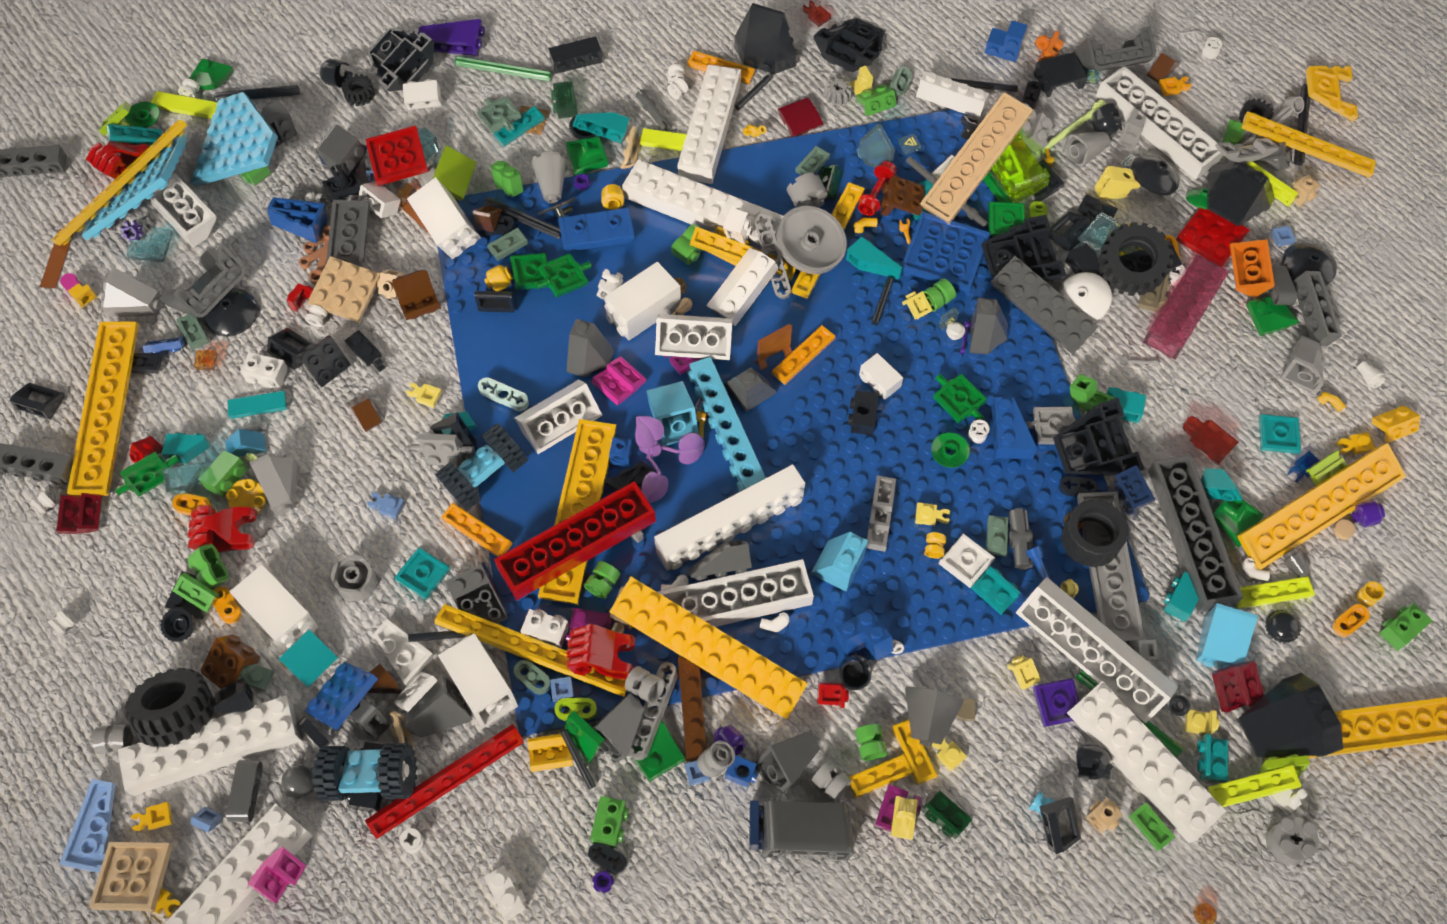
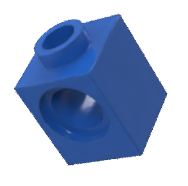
[609,437,633,467]
[725,755,759,788]

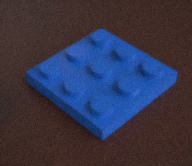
[304,661,378,730]

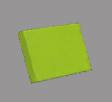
[431,145,477,201]

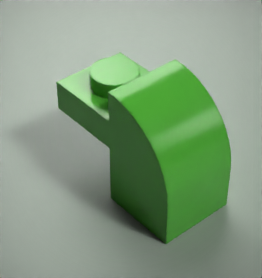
[1070,374,1114,412]

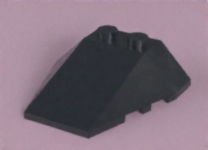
[734,3,798,74]
[813,18,885,72]
[367,28,434,92]
[1207,161,1275,226]
[981,215,1066,281]
[1053,398,1145,475]
[1237,673,1343,758]

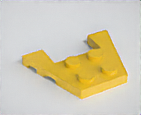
[1306,66,1358,121]

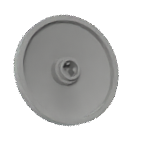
[776,206,847,274]

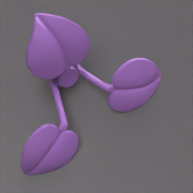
[635,416,705,504]

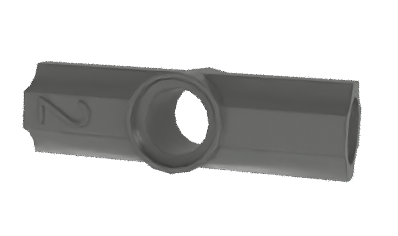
[1009,508,1033,570]

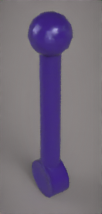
[960,321,971,354]

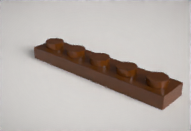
[678,657,707,762]

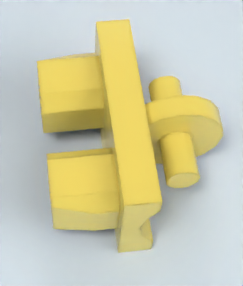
[891,796,918,840]

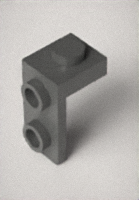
[1252,142,1292,170]

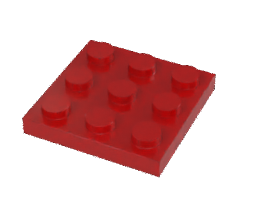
[365,125,429,186]
[1176,208,1250,268]

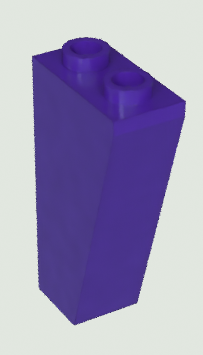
[418,19,485,56]

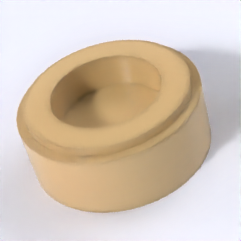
[1333,519,1356,540]

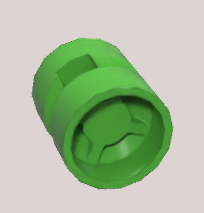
[923,279,956,312]
[584,561,620,599]
[855,724,888,761]

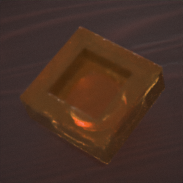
[397,183,413,208]
[194,350,218,370]

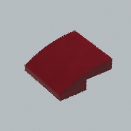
[777,97,824,137]
[56,493,102,534]
[1211,661,1264,713]

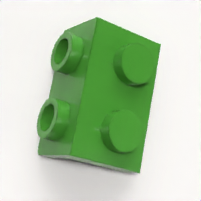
[856,84,896,116]

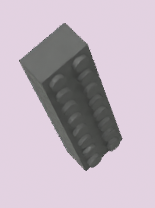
[1148,455,1243,613]

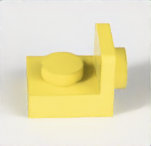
[850,66,873,95]
[902,291,933,320]
[1007,655,1041,689]
[1185,710,1219,735]

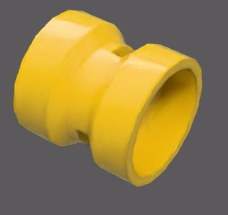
[924,532,946,559]
[1356,581,1385,607]

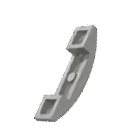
[1215,138,1279,162]

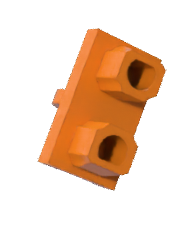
[1035,31,1064,61]

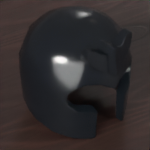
[319,58,353,88]
[1091,103,1123,136]
[839,652,872,690]
[1076,745,1113,780]

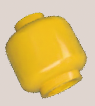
[601,184,624,210]
[484,265,513,292]

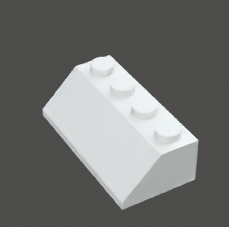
[916,71,990,119]
[149,173,217,248]
[706,248,779,326]
[655,314,733,360]
[515,380,602,454]

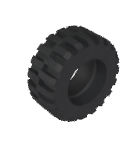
[1098,222,1173,296]
[124,668,214,747]

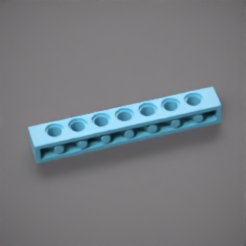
[688,357,766,492]

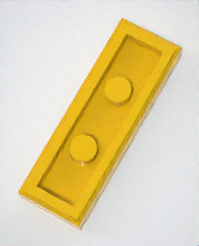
[891,719,937,785]
[849,754,913,799]

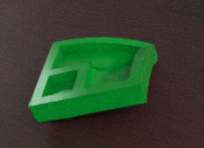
[189,58,234,90]
[565,137,608,176]
[1246,297,1299,336]
[1213,499,1264,547]
[564,711,604,766]
[632,721,685,782]

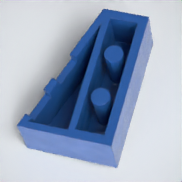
[267,197,328,243]
[991,397,1037,459]

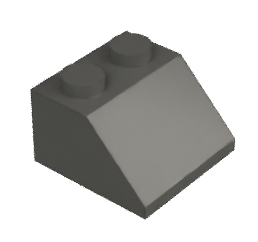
[315,124,366,177]

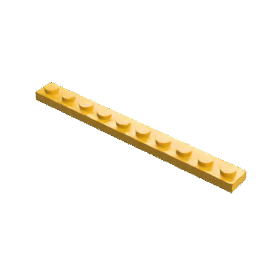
[51,120,187,246]
[435,604,627,697]

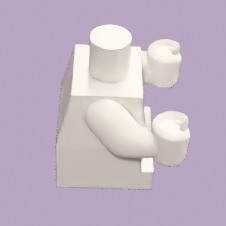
[596,269,623,300]
[1268,789,1308,817]

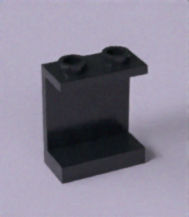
[1034,52,1088,98]

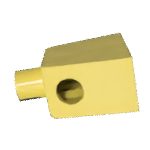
[1094,166,1140,200]

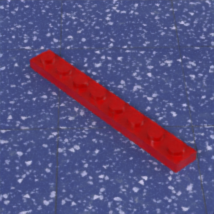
[365,724,524,839]

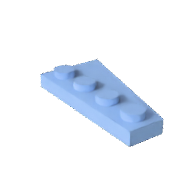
[59,779,115,873]

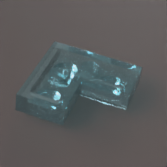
[126,227,173,262]

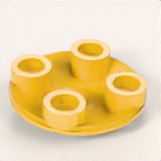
[226,479,266,514]

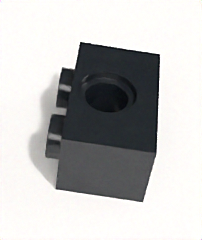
[848,391,878,436]

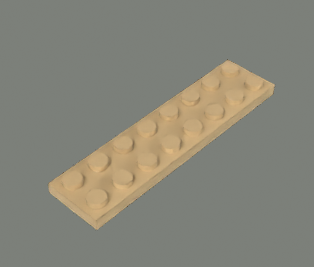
[920,92,1033,224]

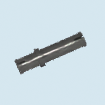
[635,89,672,132]

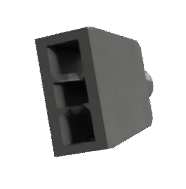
[349,698,391,741]

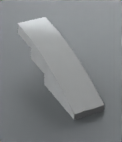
[866,476,896,552]

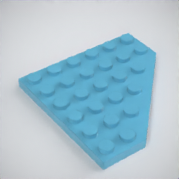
[190,92,278,187]
[82,134,188,240]

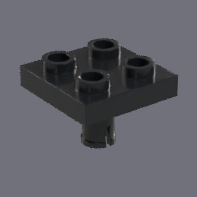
[322,165,362,202]
[298,335,351,388]

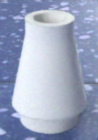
[1357,361,1385,389]

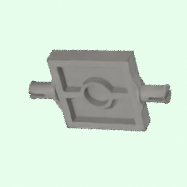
[1025,407,1076,445]
[410,433,475,466]

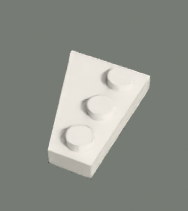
[373,619,434,687]

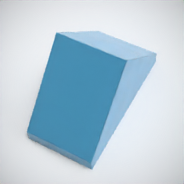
[225,429,266,457]

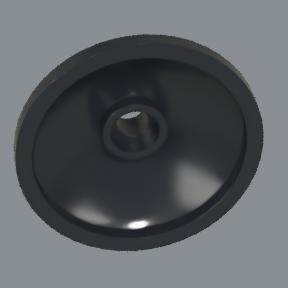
[1131,156,1179,195]
[1282,243,1337,286]
[202,288,258,336]

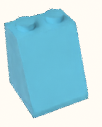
[647,381,699,446]
[811,532,868,592]
[1196,603,1258,669]

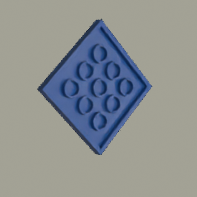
[901,212,990,292]

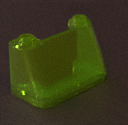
[991,131,1050,203]

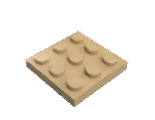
[307,256,380,323]
[89,842,173,911]

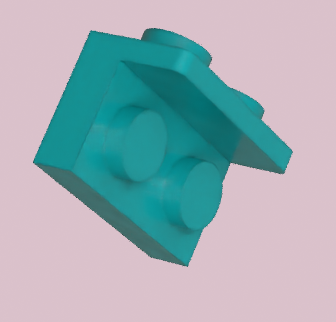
[971,566,1020,615]
[1197,734,1228,783]

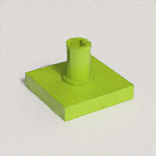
[99,101,131,136]

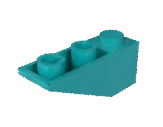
[573,112,630,143]
[846,236,902,279]

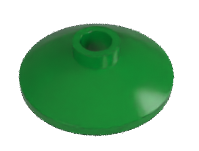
[125,102,160,128]
[1186,188,1208,209]
[931,432,970,468]

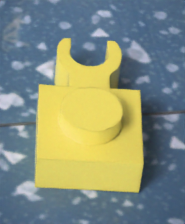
[406,383,442,408]
[915,502,950,526]
[932,738,967,772]

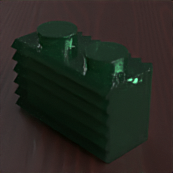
[550,81,578,119]

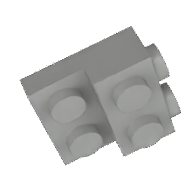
[1017,104,1053,152]

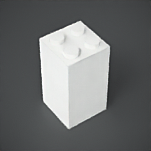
[407,177,481,259]
[604,262,681,340]
[229,565,318,652]
[438,633,518,729]

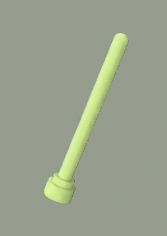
[1044,100,1106,149]

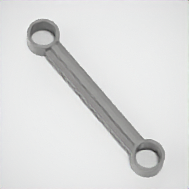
[1234,96,1304,147]

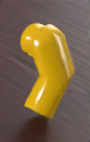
[743,124,767,137]
[853,218,877,233]
[1317,391,1346,412]

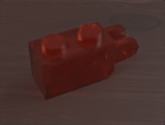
[1182,416,1239,465]

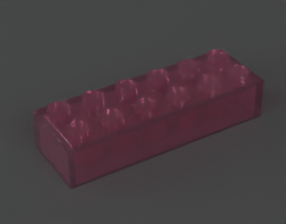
[1143,255,1229,360]

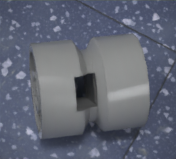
[625,666,665,703]
[92,724,133,754]
[697,741,735,777]
[812,760,852,800]

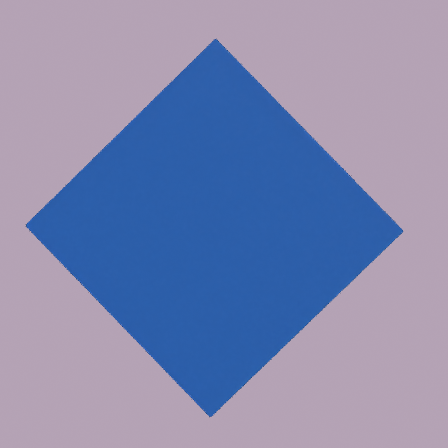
[437,109,1149,737]

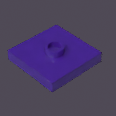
[1032,678,1079,727]

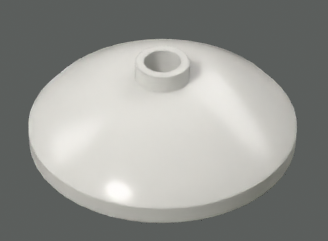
[1058,272,1112,323]

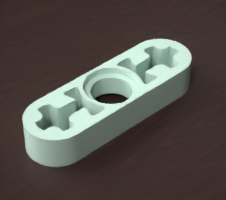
[478,378,529,411]

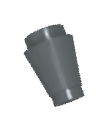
[1283,548,1311,577]

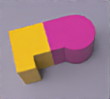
[60,273,97,308]

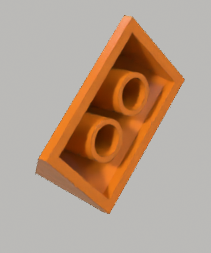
[1230,239,1275,298]

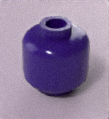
[1352,500,1385,528]
[714,725,745,755]

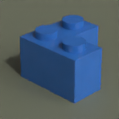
[985,21,1028,62]
[835,609,894,660]

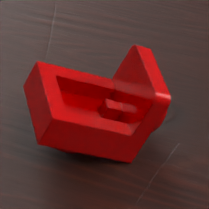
[286,283,314,312]
[129,436,163,463]
[817,682,849,708]

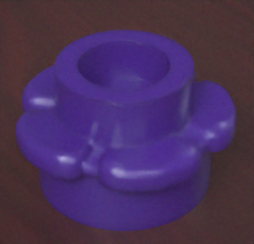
[573,174,591,190]
[592,871,614,893]

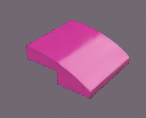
[592,356,646,406]
[248,847,306,904]

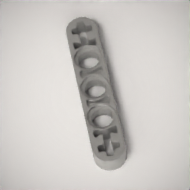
[754,213,791,299]
[629,662,678,760]

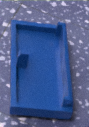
[558,207,635,252]

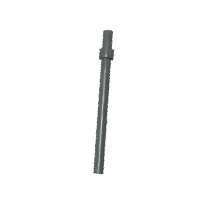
[906,156,988,228]

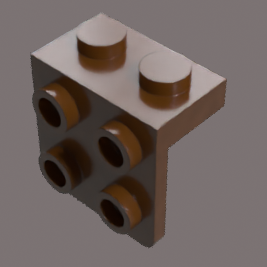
[880,175,924,217]
[392,269,441,321]
[201,635,261,689]

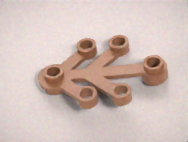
[299,225,330,285]

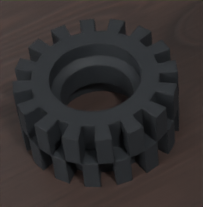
[341,74,375,106]
[1239,98,1274,123]

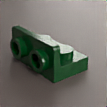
[922,790,973,840]

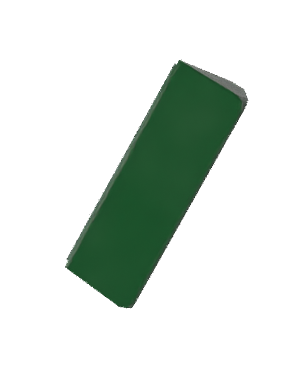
[819,165,842,199]

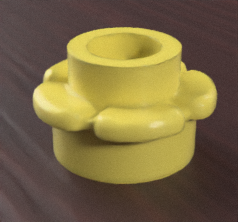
[1061,579,1079,598]

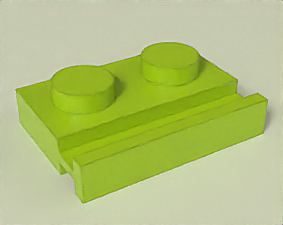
[1306,450,1348,486]
[1257,754,1310,776]

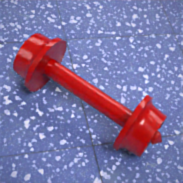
[858,161,897,216]

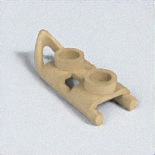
[620,126,642,169]
[387,710,416,757]

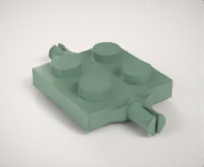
[477,96,521,133]

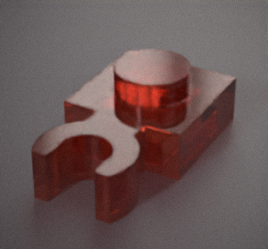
[803,0,831,27]

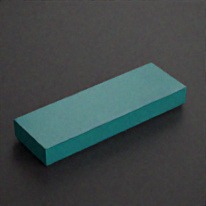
[493,106,545,147]
[107,124,163,145]
[227,391,287,419]

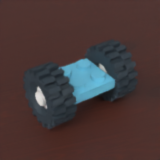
[435,423,528,512]
[312,743,418,801]

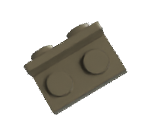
[1137,274,1171,313]

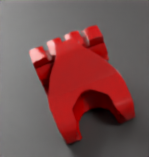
[86,141,150,179]
[187,505,257,553]
[566,624,636,679]

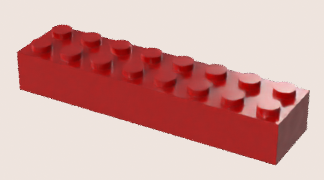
[494,481,656,601]

